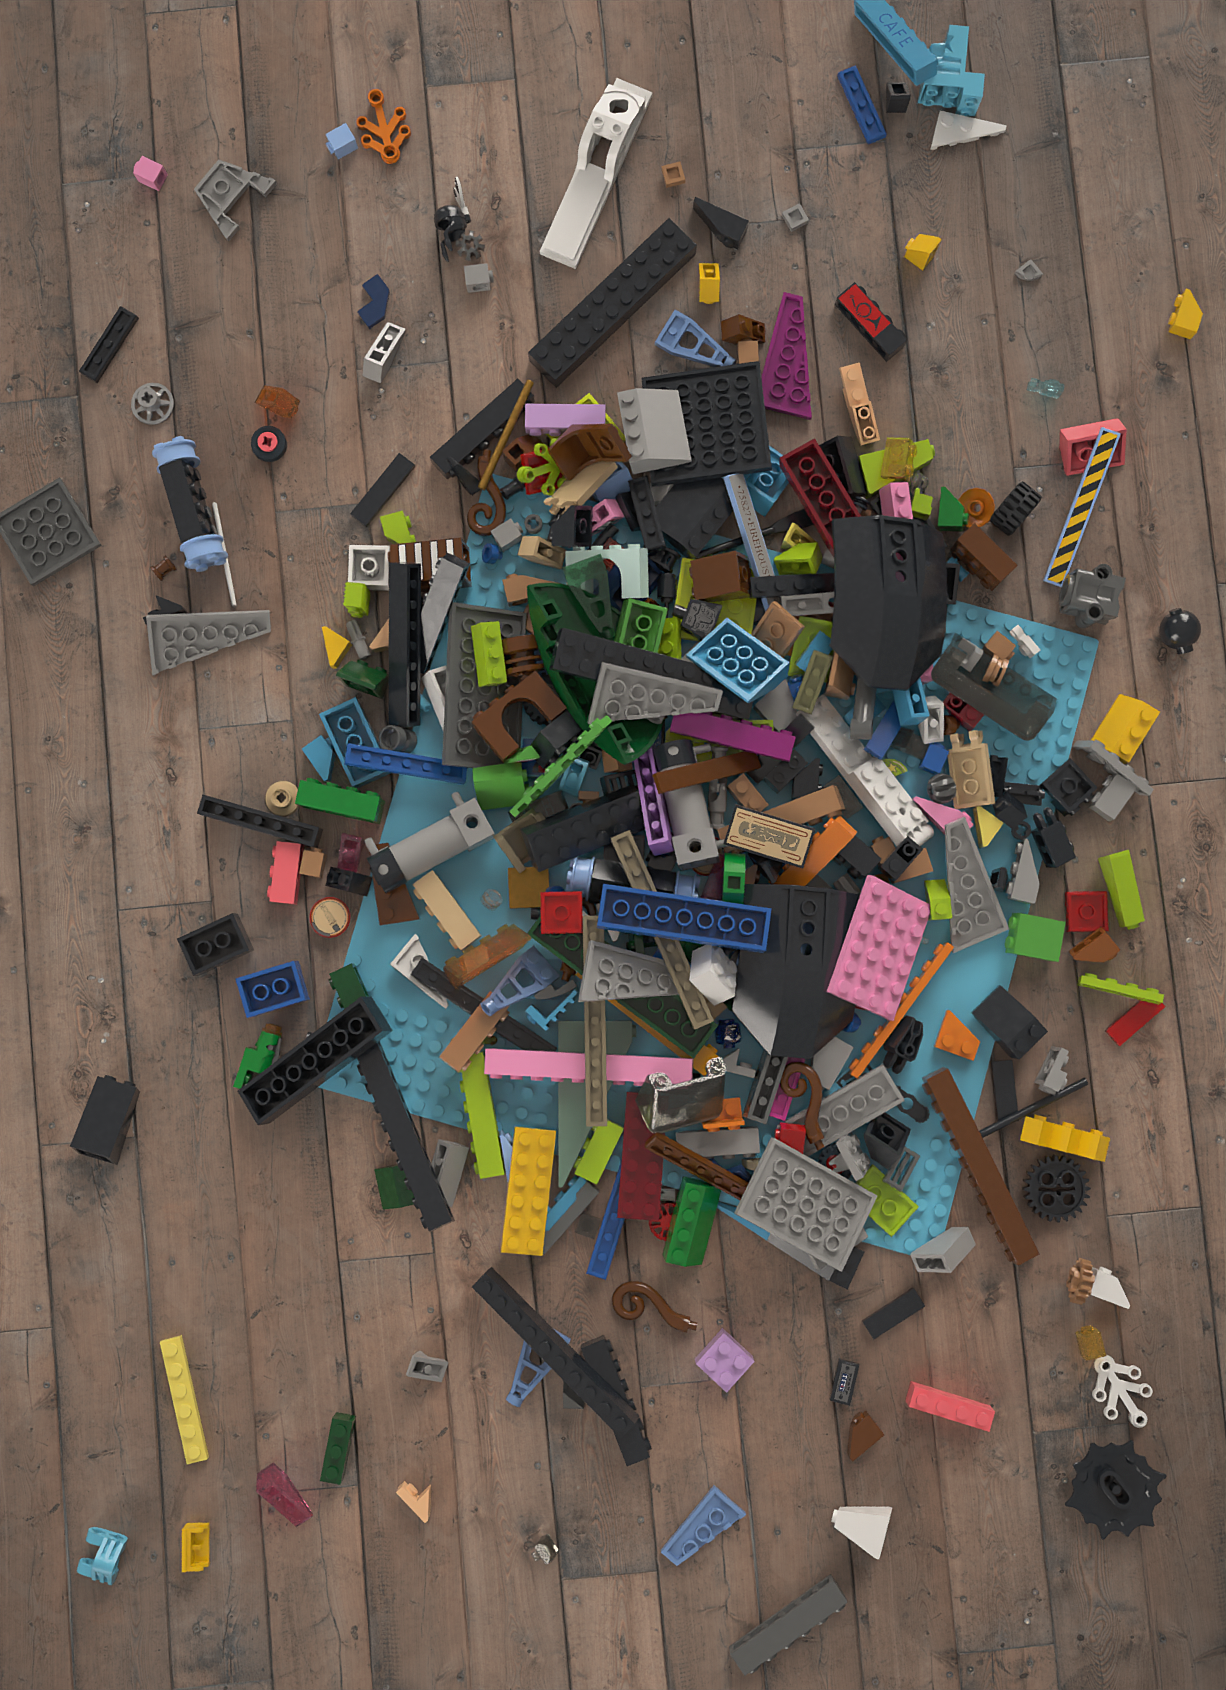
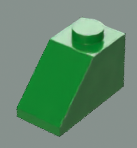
[938,487,969,532]

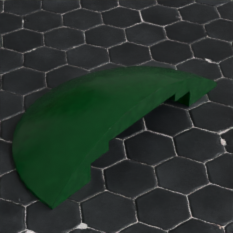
[527,583,664,765]

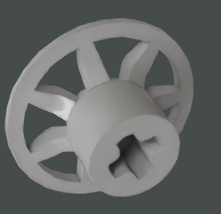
[131,383,174,425]

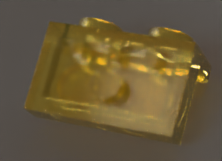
[881,437,917,483]

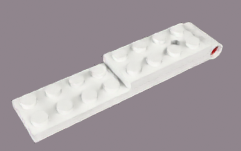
[795,694,934,846]

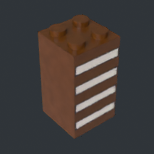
[388,537,472,592]

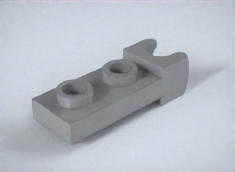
[781,592,834,616]

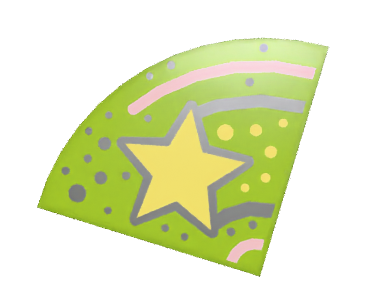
[882,759,908,777]

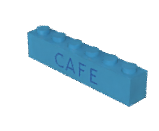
[854,0,938,86]

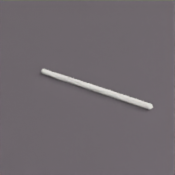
[212,502,237,608]

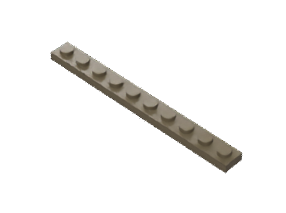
[611,830,714,1030]
[583,916,607,1127]

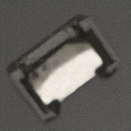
[635,1056,726,1133]

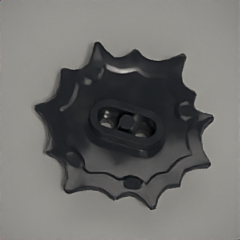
[1065,1440,1167,1540]

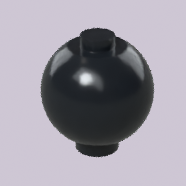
[1159,608,1201,654]

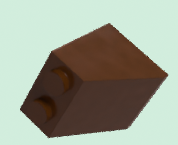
[689,551,752,602]

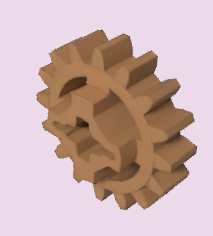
[1066,1258,1095,1305]

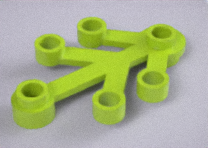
[517,438,566,496]

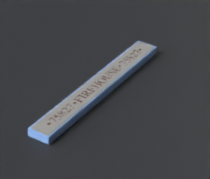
[723,473,781,612]

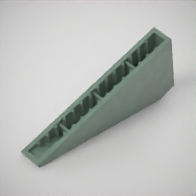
[558,1020,636,1187]

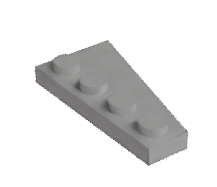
[1072,740,1154,796]

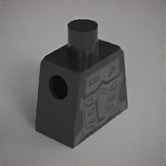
[672,599,723,641]

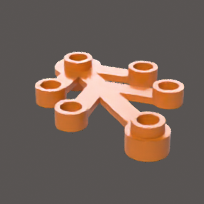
[356,89,411,164]

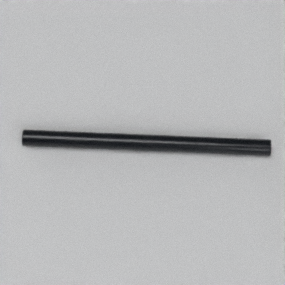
[979,1078,1088,1138]

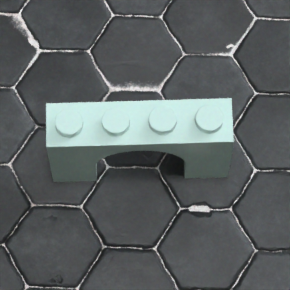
[565,544,649,598]

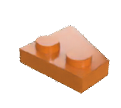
[934,1010,980,1061]

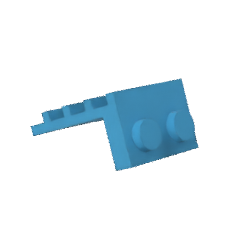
[525,990,579,1031]

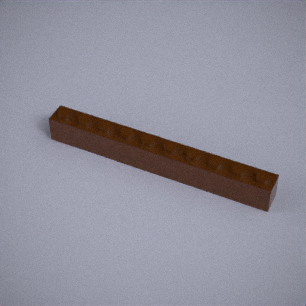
[922,1067,1040,1266]

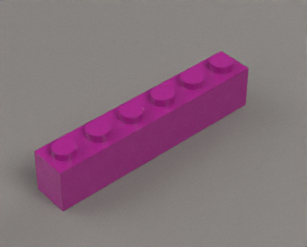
[670,712,796,762]

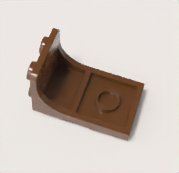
[548,424,632,480]

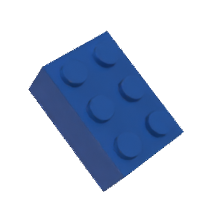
[235,961,310,1018]

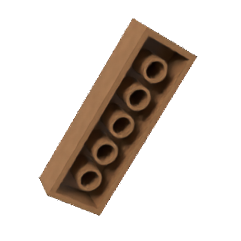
[717,785,845,854]

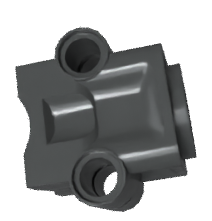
[1059,564,1126,629]

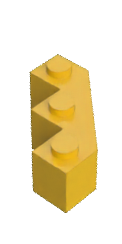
[1020,1114,1110,1162]

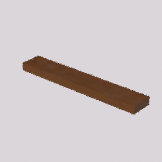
[652,751,761,794]
[644,1131,749,1200]

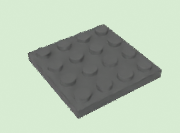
[0,477,102,586]

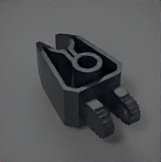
[882,1015,923,1074]

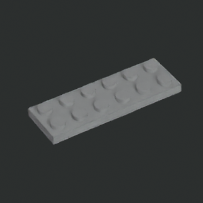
[777,1064,905,1157]

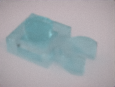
[1027,378,1065,398]

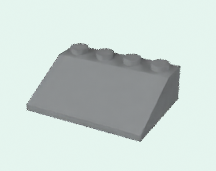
[617,388,692,474]

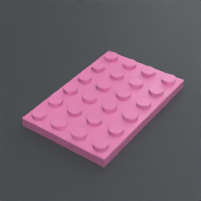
[827,875,930,1021]

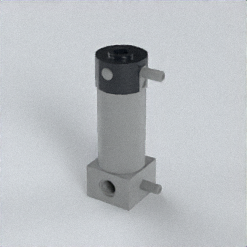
[653,739,729,871]
[364,792,494,894]

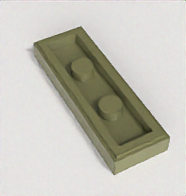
[792,650,833,715]

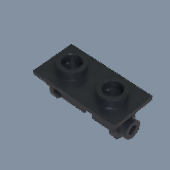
[989,755,1008,797]
[1003,782,1045,806]

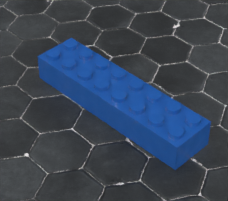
[597,884,771,953]

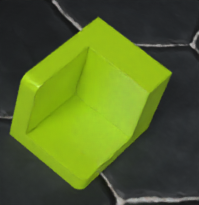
[911,488,933,521]

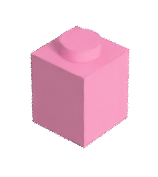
[133,156,168,191]

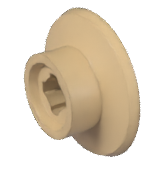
[265,781,299,817]

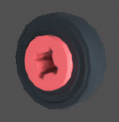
[251,426,287,462]

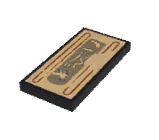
[723,804,815,869]

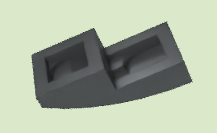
[534,979,577,999]

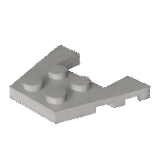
[194,160,277,241]

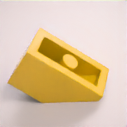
[904,234,942,271]
[699,263,720,304]

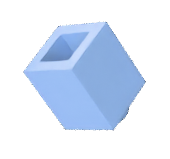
[325,123,358,159]

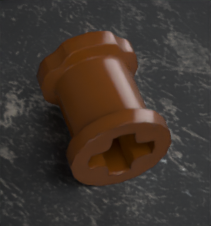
[150,555,177,581]

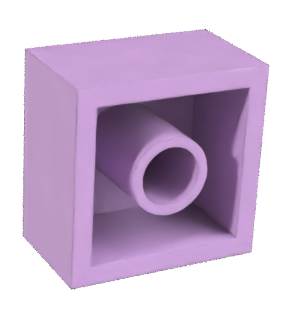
[695,1328,755,1393]

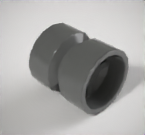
[379,725,417,753]

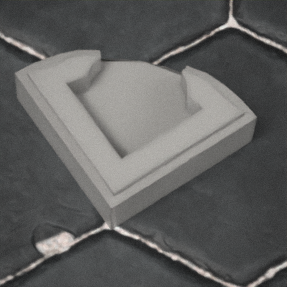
[1014,259,1043,281]

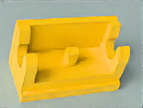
[182,1523,210,1572]

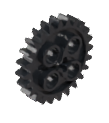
[1022,1154,1091,1223]

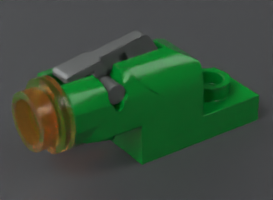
[233,1023,282,1089]

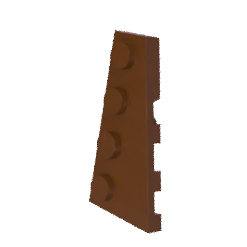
[369,843,421,926]

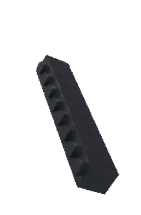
[388,562,421,728]

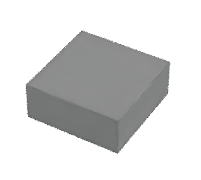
[782,203,809,232]

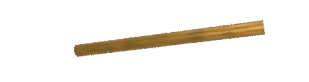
[478,380,534,491]

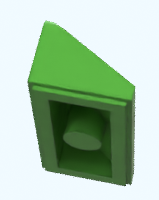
[504,745,540,764]

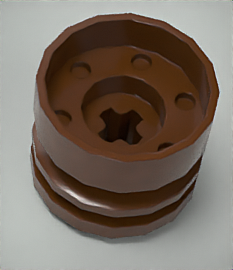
[502,634,546,677]

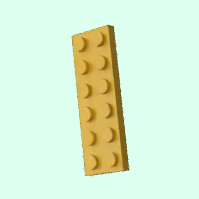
[500,1126,556,1256]

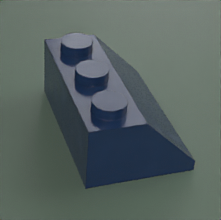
[593,557,662,612]

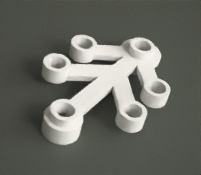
[1092,1354,1153,1428]

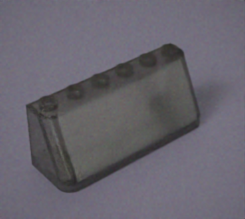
[931,632,1057,741]

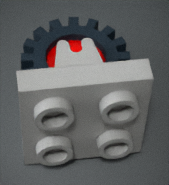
[818,1132,870,1181]

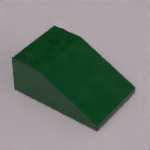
[336,660,389,700]

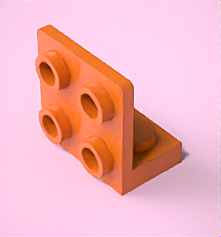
[699,1097,745,1132]

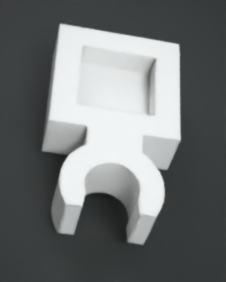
[1009,625,1040,658]

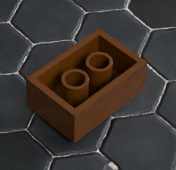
[950,523,1018,591]

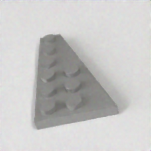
[944,817,1009,953]

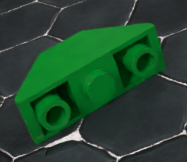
[722,853,745,904]

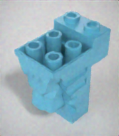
[918,25,985,117]

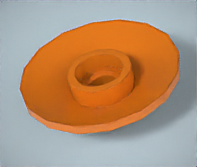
[958,488,995,527]

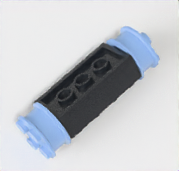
[152,436,228,572]
[565,856,701,904]

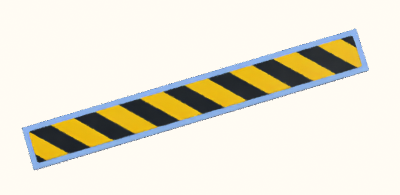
[1043,427,1121,587]

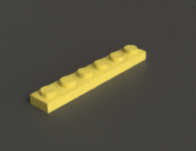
[160,1335,209,1464]

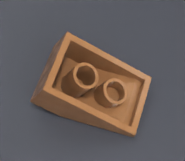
[824,651,857,700]

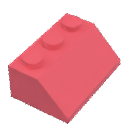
[1059,418,1127,476]

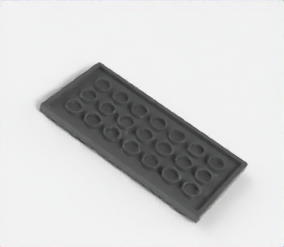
[442,602,527,768]

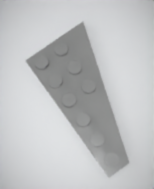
[146,610,271,675]
[587,662,723,724]
[578,940,679,1002]

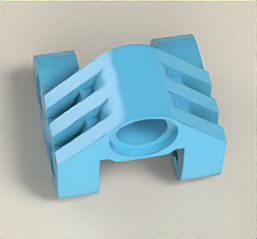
[76,1527,128,1585]

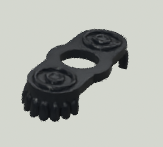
[896,1085,930,1123]

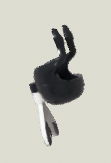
[434,177,471,262]

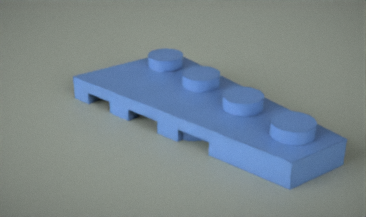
[661,1485,746,1566]

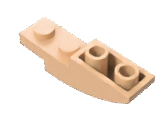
[839,362,880,446]

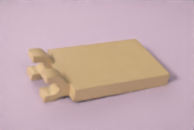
[544,462,618,515]
[947,730,995,810]

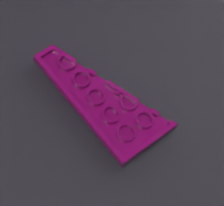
[761,292,812,420]

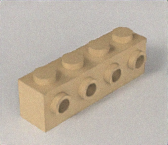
[413,870,482,951]

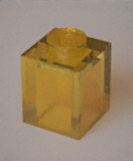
[1075,1326,1106,1361]

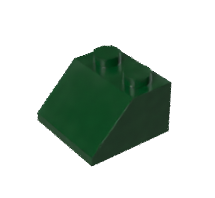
[374,1164,414,1210]

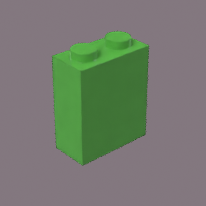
[473,762,529,810]
[1005,913,1065,962]

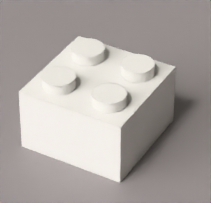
[348,545,390,591]
[689,945,737,1006]

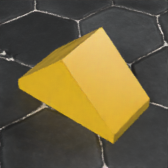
[322,626,352,669]

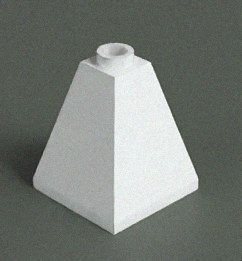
[831,1507,892,1559]

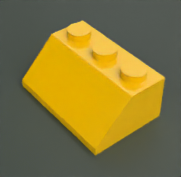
[1090,694,1160,764]

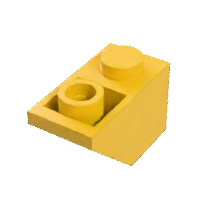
[1168,288,1203,339]

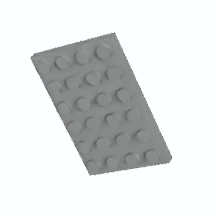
[734,1137,877,1272]

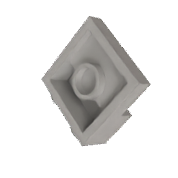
[1034,1046,1069,1095]

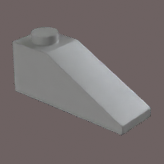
[363,322,406,383]

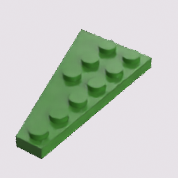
[509,715,612,817]

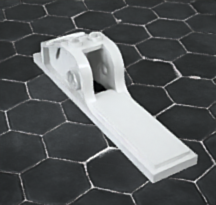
[540,78,652,269]

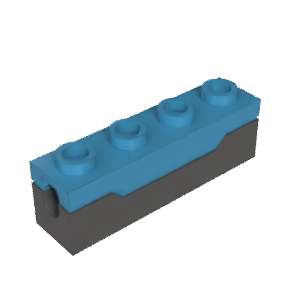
[543,1175,599,1254]

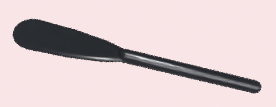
[695,509,814,559]

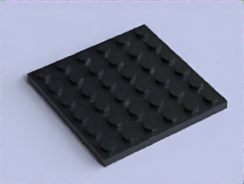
[642,361,772,487]

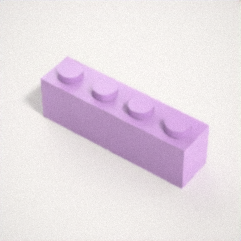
[525,404,606,436]

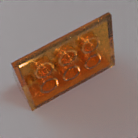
[443,924,532,990]

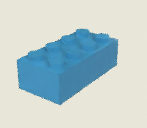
[319,697,390,789]

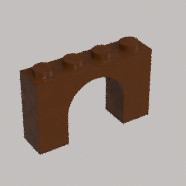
[472,671,567,763]

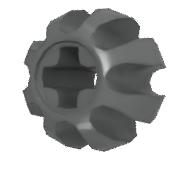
[455,230,485,261]
[927,774,957,804]

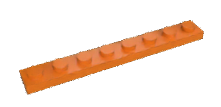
[848,942,954,1079]

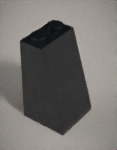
[70,1075,140,1165]

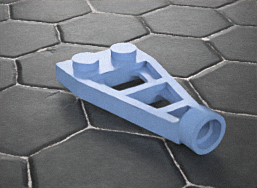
[655,310,736,367]
[480,945,560,1016]
[506,1329,571,1407]

